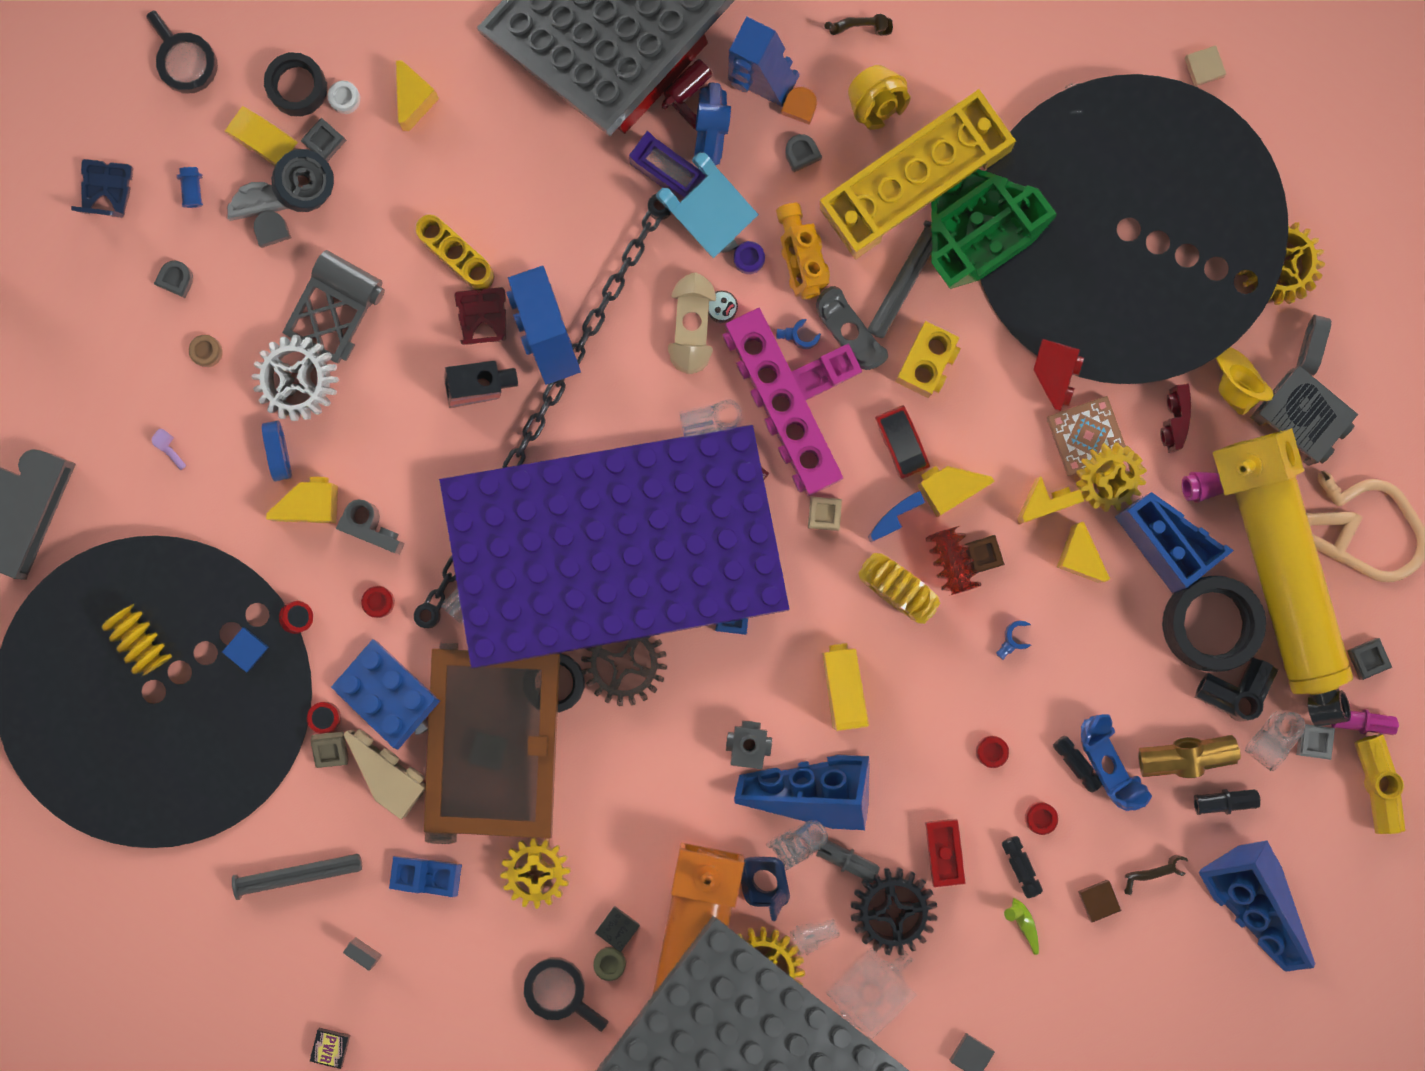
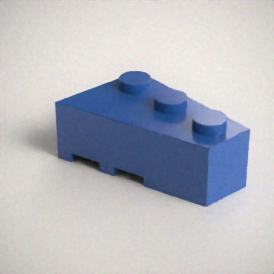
[728,16,800,107]

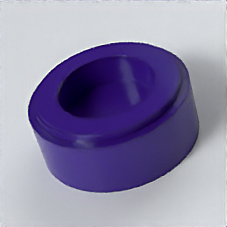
[734,241,765,274]

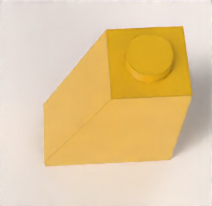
[822,643,869,731]

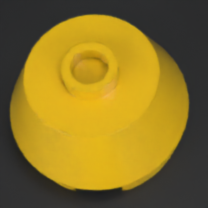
[848,65,911,130]

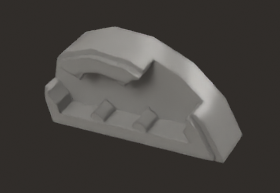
[227,182,288,221]

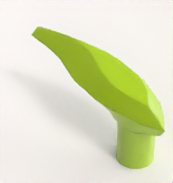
[1004,898,1039,955]

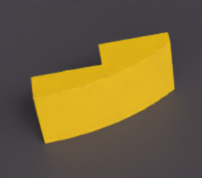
[224,106,298,166]

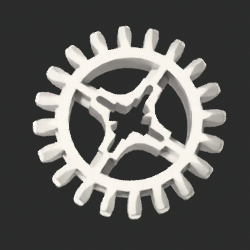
[251,335,339,421]

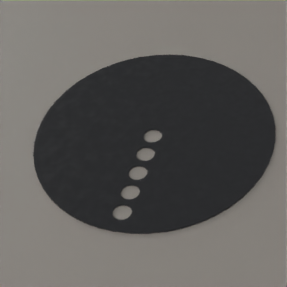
[980,74,1288,384]
[0,535,312,848]

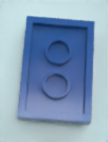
[331,639,440,750]

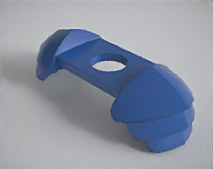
[1081,714,1152,811]

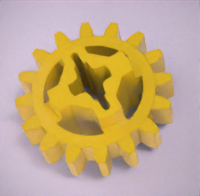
[1076,442,1147,512]
[500,838,571,909]

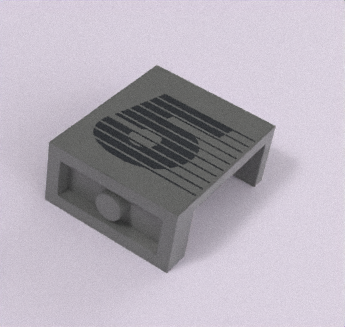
[1250,365,1359,466]

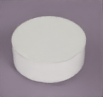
[327,81,361,114]

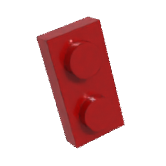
[925,819,966,888]

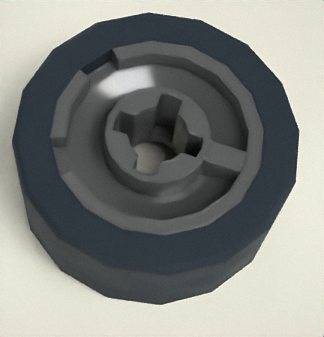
[271,149,334,212]

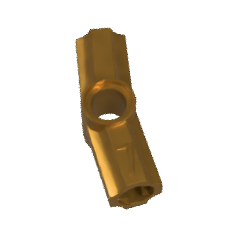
[1138,735,1241,779]

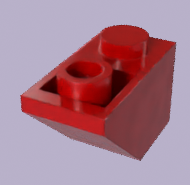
[1033,339,1084,411]

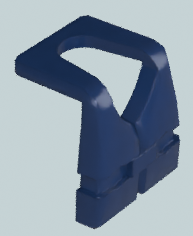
[71,159,134,218]

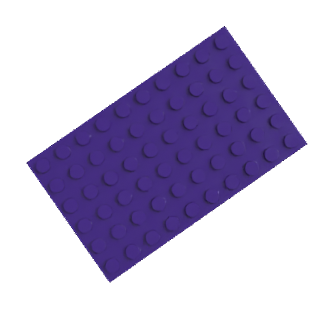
[439,425,790,669]

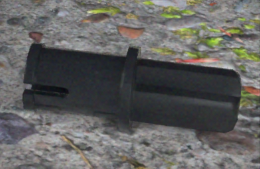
[1194,789,1261,815]

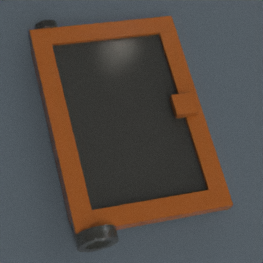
[424,642,560,844]

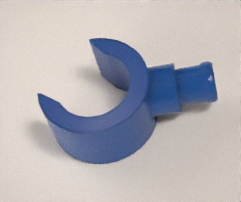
[776,319,821,349]
[996,621,1031,660]

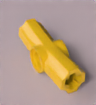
[1354,734,1406,834]

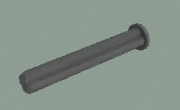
[868,220,932,338]
[232,854,362,900]

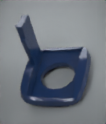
[741,856,790,922]

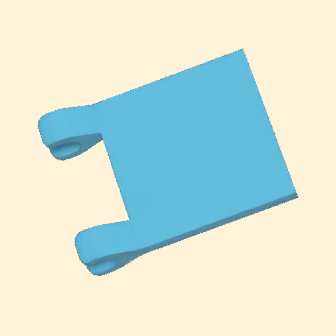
[656,152,759,258]

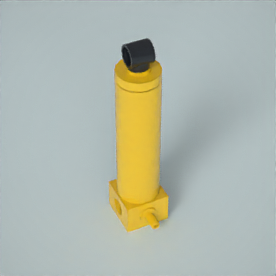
[1213,428,1353,727]

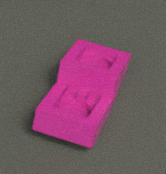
[791,343,862,400]

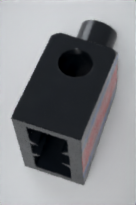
[444,361,518,408]

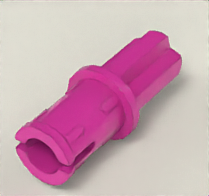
[1331,709,1399,735]

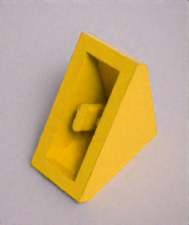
[396,60,439,131]
[1057,521,1110,583]

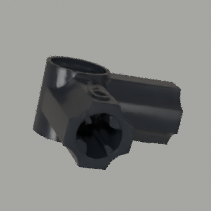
[1194,657,1279,722]

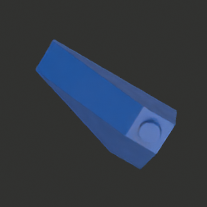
[734,755,870,830]
[1199,840,1315,972]

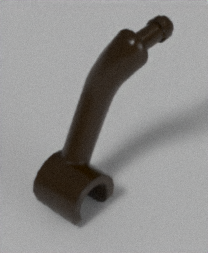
[825,13,893,36]
[1124,855,1189,895]

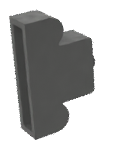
[0,449,76,580]

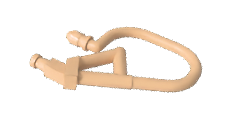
[1307,471,1425,582]

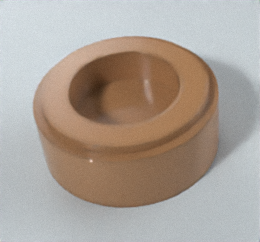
[189,335,223,367]

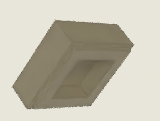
[310,731,349,768]

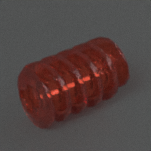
[925,525,982,596]

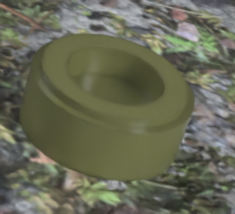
[593,947,626,981]

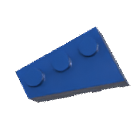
[506,265,581,385]
[1115,492,1234,593]

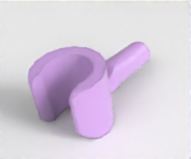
[151,428,187,471]

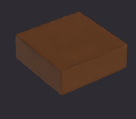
[964,535,1005,574]
[1078,880,1122,923]

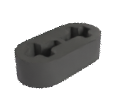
[1297,314,1332,376]

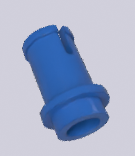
[177,167,203,208]

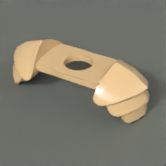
[668,272,716,374]

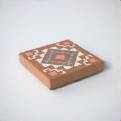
[1046,396,1126,476]

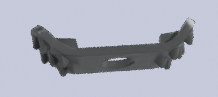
[816,286,888,370]

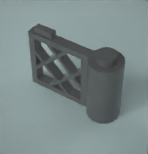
[282,250,385,364]

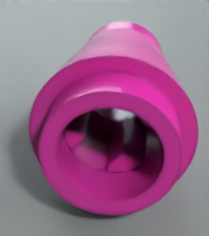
[1182,472,1224,503]

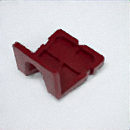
[454,287,506,345]

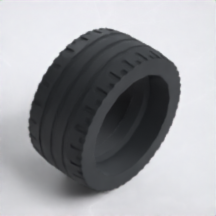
[1162,576,1267,672]

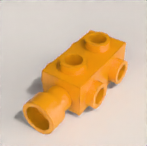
[776,202,830,300]

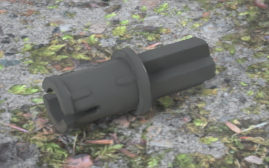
[816,837,880,883]

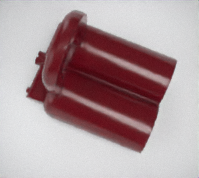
[661,59,713,130]

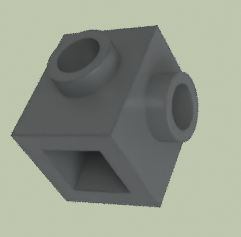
[726,720,773,769]

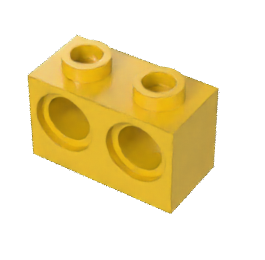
[895,321,961,398]

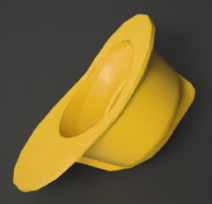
[1216,347,1274,415]

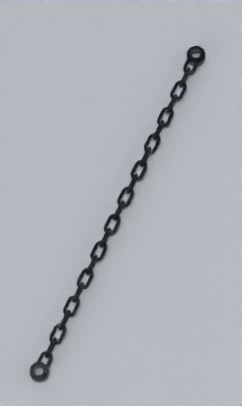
[414,194,671,629]

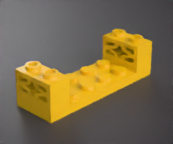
[820,89,1016,260]

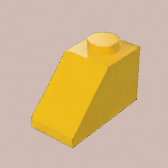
[917,466,995,517]
[266,477,338,523]

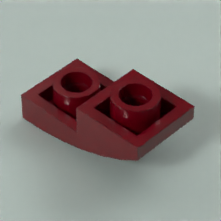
[1160,383,1191,453]

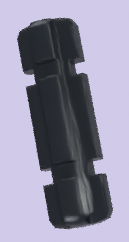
[1053,736,1102,793]
[1002,836,1043,898]

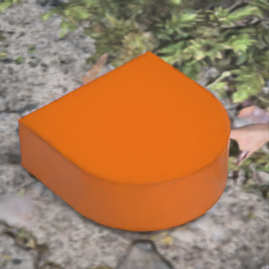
[781,87,817,125]

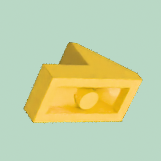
[1017,476,1084,524]

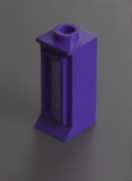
[629,130,707,201]

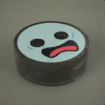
[708,290,738,324]

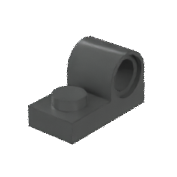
[336,499,405,555]

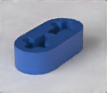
[262,420,292,482]

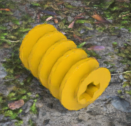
[102,604,172,676]

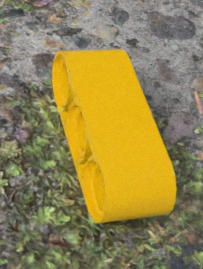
[416,214,494,291]

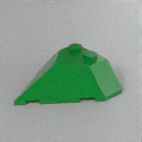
[931,169,1057,289]

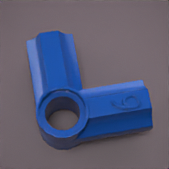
[693,82,731,165]

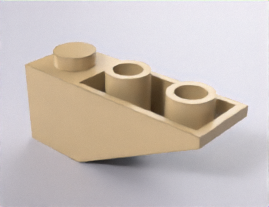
[344,729,426,819]

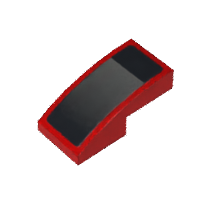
[874,405,931,479]

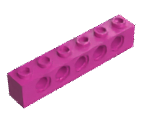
[722,307,844,497]

